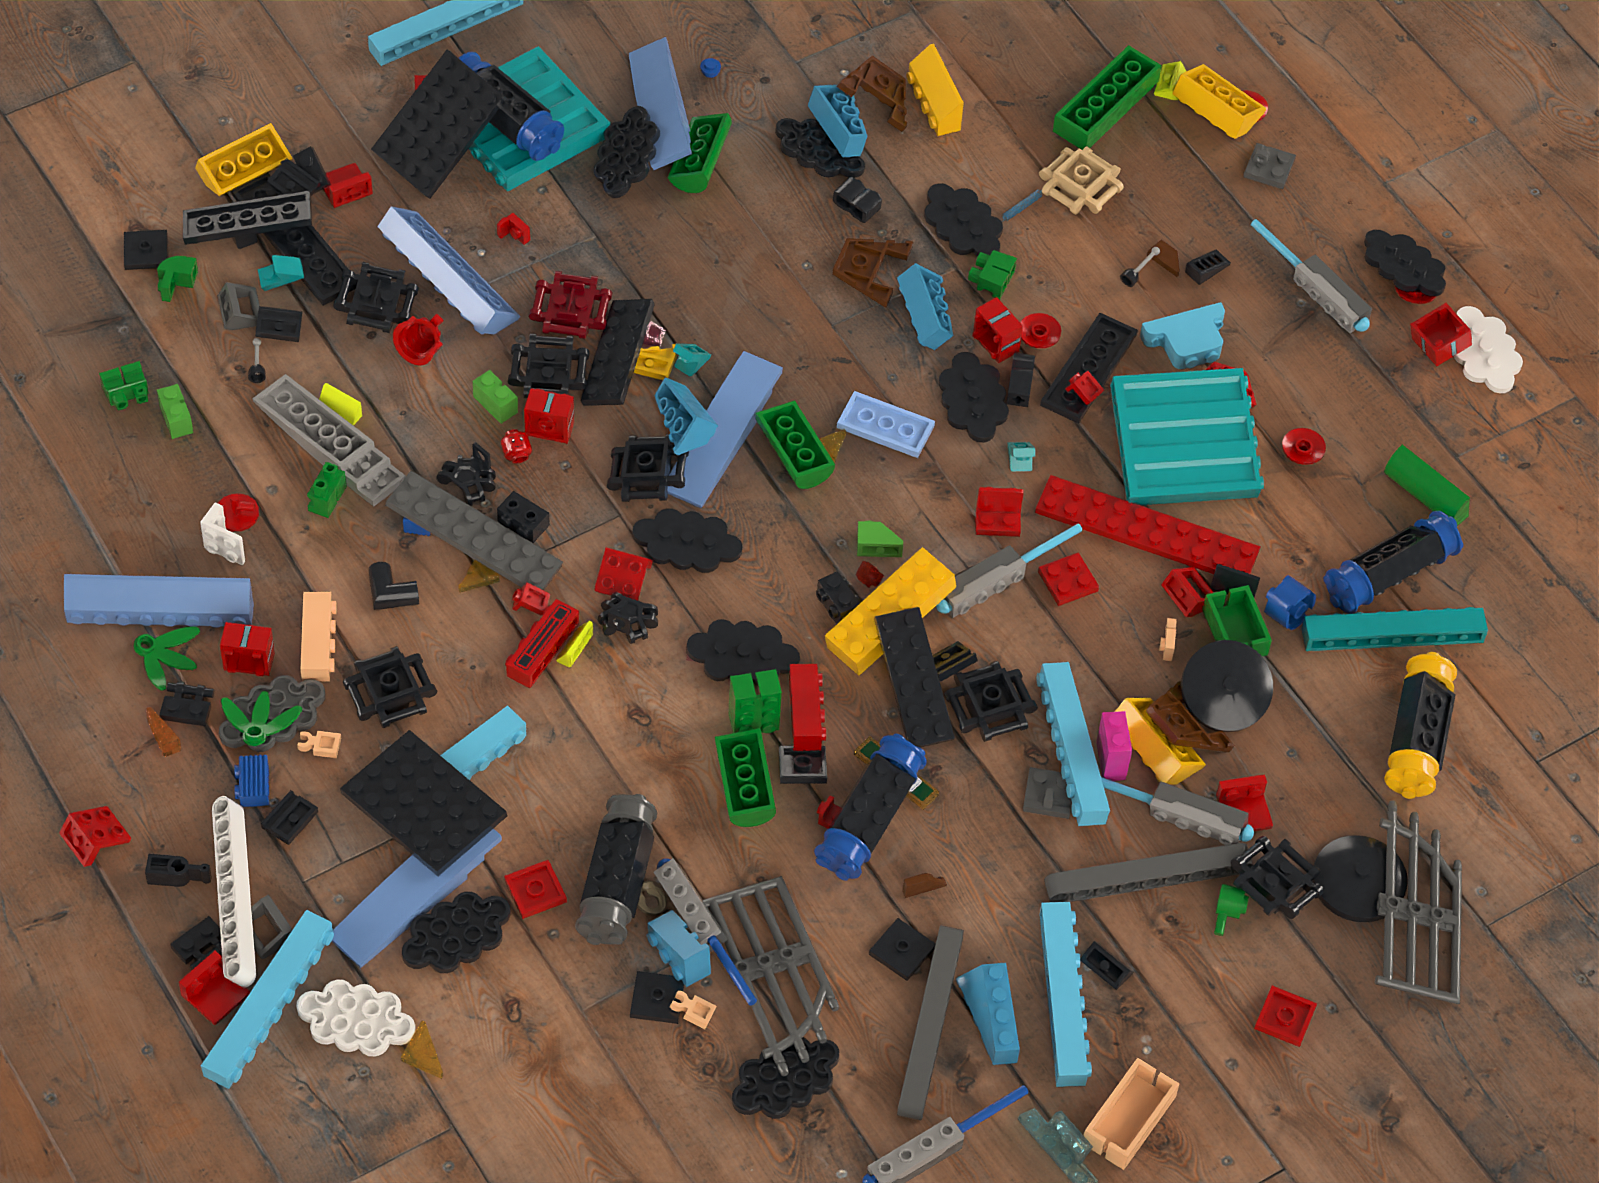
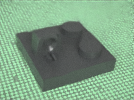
[1244,143,1296,189]
[1023,767,1072,819]

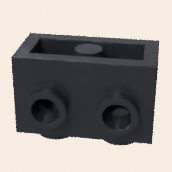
[497,491,550,543]
[816,571,861,624]

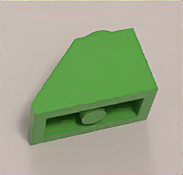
[857,520,903,557]

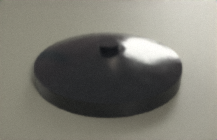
[1181,640,1273,732]
[1312,835,1408,922]

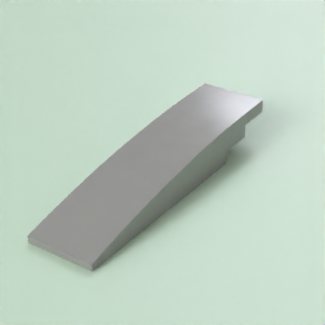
[252,374,406,507]

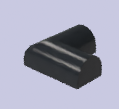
[368,562,419,610]

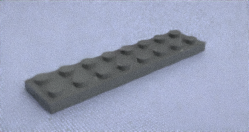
[385,471,563,590]

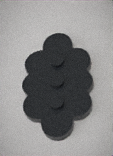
[593,106,660,198]
[775,118,865,178]
[924,183,1003,257]
[1364,230,1446,296]
[939,352,1009,443]
[632,508,742,573]
[686,619,800,686]
[402,892,511,973]
[732,1037,839,1119]

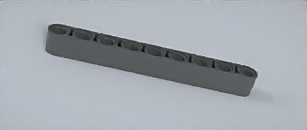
[1044,843,1254,902]
[897,925,964,1120]

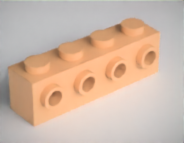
[301,592,337,682]

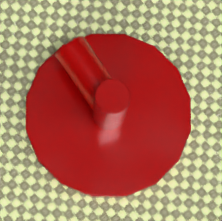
[217,493,259,532]

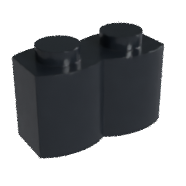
[833,177,882,223]

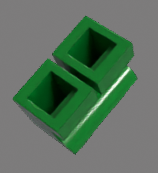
[968,250,1017,300]
[99,361,149,411]
[307,462,347,518]

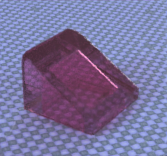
[643,320,666,347]

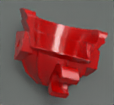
[393,314,444,366]

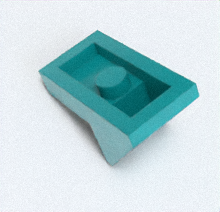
[258,255,304,291]
[673,343,711,376]
[1008,442,1035,472]

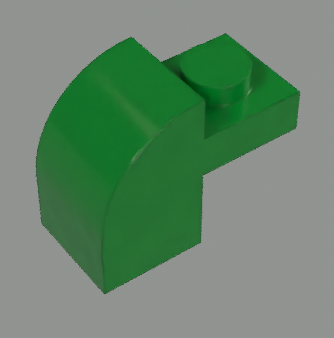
[157,256,198,302]

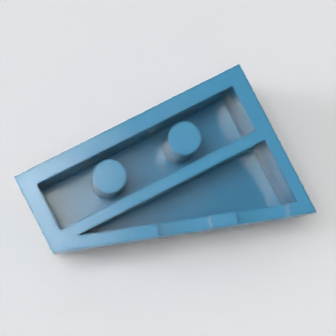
[646,910,711,987]

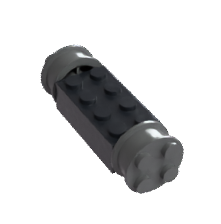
[575,794,658,945]

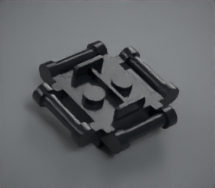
[333,262,419,333]
[507,333,590,398]
[607,434,689,502]
[343,646,438,728]
[944,661,1038,742]
[1231,836,1324,919]

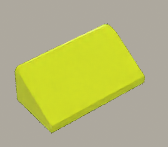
[1154,61,1187,100]
[319,383,362,426]
[556,620,593,668]

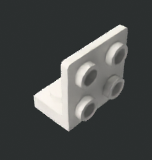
[200,503,245,565]

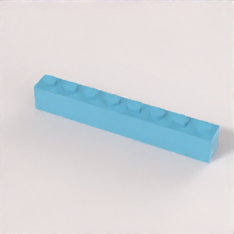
[368,0,523,66]
[1036,662,1110,826]
[1039,902,1092,1087]
[201,910,334,1089]

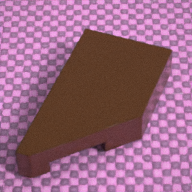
[1147,240,1180,277]
[903,873,947,898]

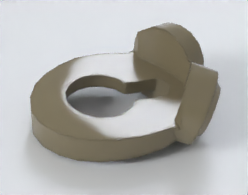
[637,880,666,916]

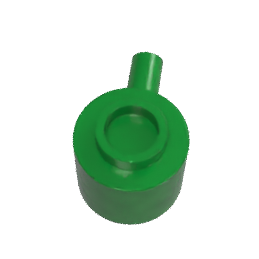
[1214,884,1249,936]

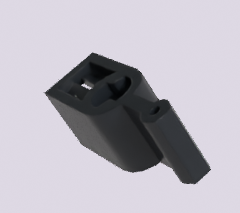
[1007,353,1035,407]
[145,854,212,887]

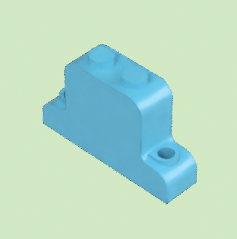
[1140,302,1225,369]

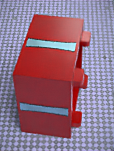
[972,297,1023,363]
[1410,303,1472,367]
[524,388,574,444]
[220,622,275,677]

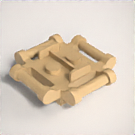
[1039,147,1124,215]

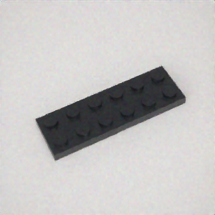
[183,191,312,245]
[581,299,655,406]
[1040,313,1138,424]
[874,607,955,748]

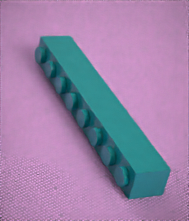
[1301,607,1488,651]

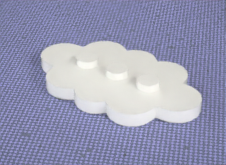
[1454,306,1523,393]
[296,980,416,1057]

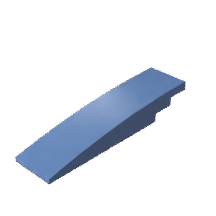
[629,37,692,170]
[667,351,783,508]
[332,829,502,968]

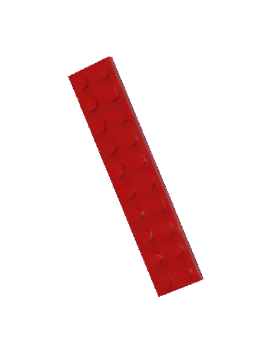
[1035,475,1261,574]

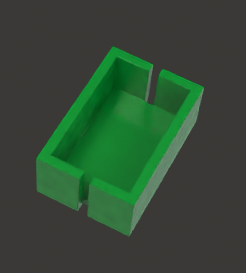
[1202,585,1272,656]
[728,669,782,733]

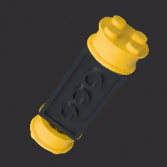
[1384,652,1457,799]

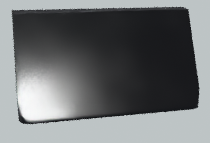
[1210,564,1260,598]
[1080,941,1134,990]

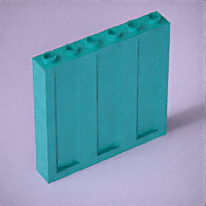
[469,46,610,192]
[1110,368,1264,505]

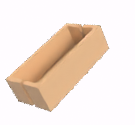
[1082,1058,1179,1170]

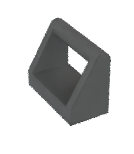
[217,282,260,330]
[251,895,293,959]

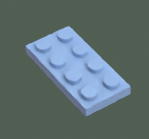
[837,391,935,458]

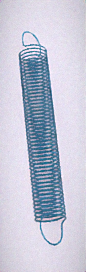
[1001,190,1042,222]

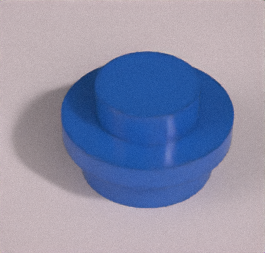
[700,58,721,78]

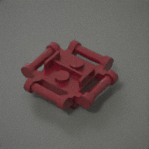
[528,271,613,339]

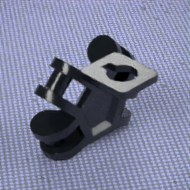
[436,442,496,506]
[597,592,658,644]

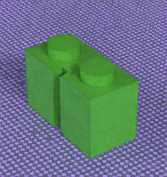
[472,370,518,424]
[157,384,193,439]

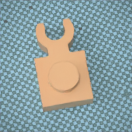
[1159,618,1177,661]
[298,731,341,758]
[670,991,717,1029]

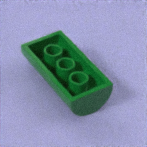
[668,113,732,193]
[755,400,835,489]
[1384,444,1470,526]
[715,728,776,827]

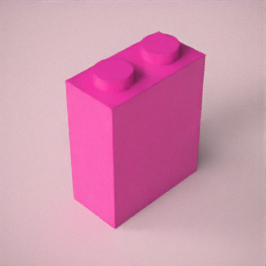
[1096,711,1132,781]

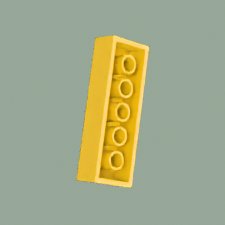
[825,547,956,676]

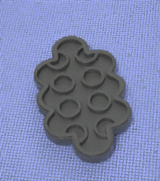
[219,675,326,752]

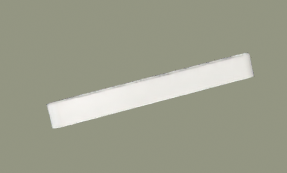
[212,796,256,988]

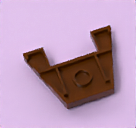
[837,56,907,132]
[832,238,913,308]
[1146,681,1235,752]

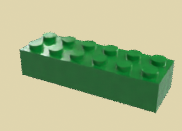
[1053,45,1162,150]

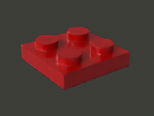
[1038,552,1099,606]
[504,860,567,919]
[1254,985,1317,1047]

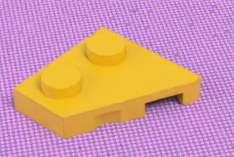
[634,344,677,380]

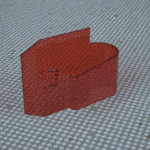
[855,561,884,588]

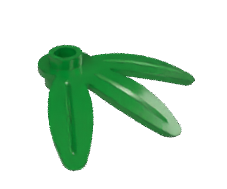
[133,627,200,691]
[221,691,303,746]

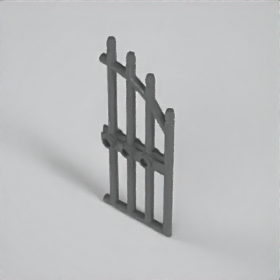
[1375,800,1462,1004]
[703,876,839,1076]

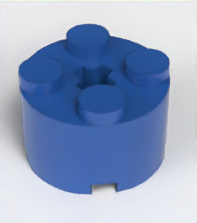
[1264,575,1316,630]

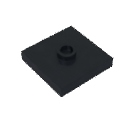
[124,230,168,270]
[779,746,827,784]
[869,918,936,981]
[630,971,684,1024]

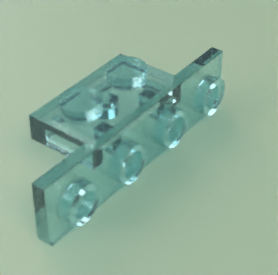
[1018,1108,1098,1183]

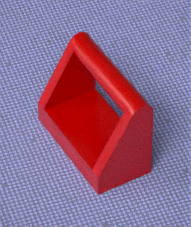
[1161,567,1214,617]

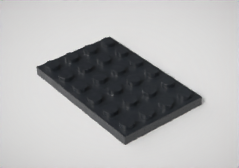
[371,49,507,199]
[340,730,508,876]

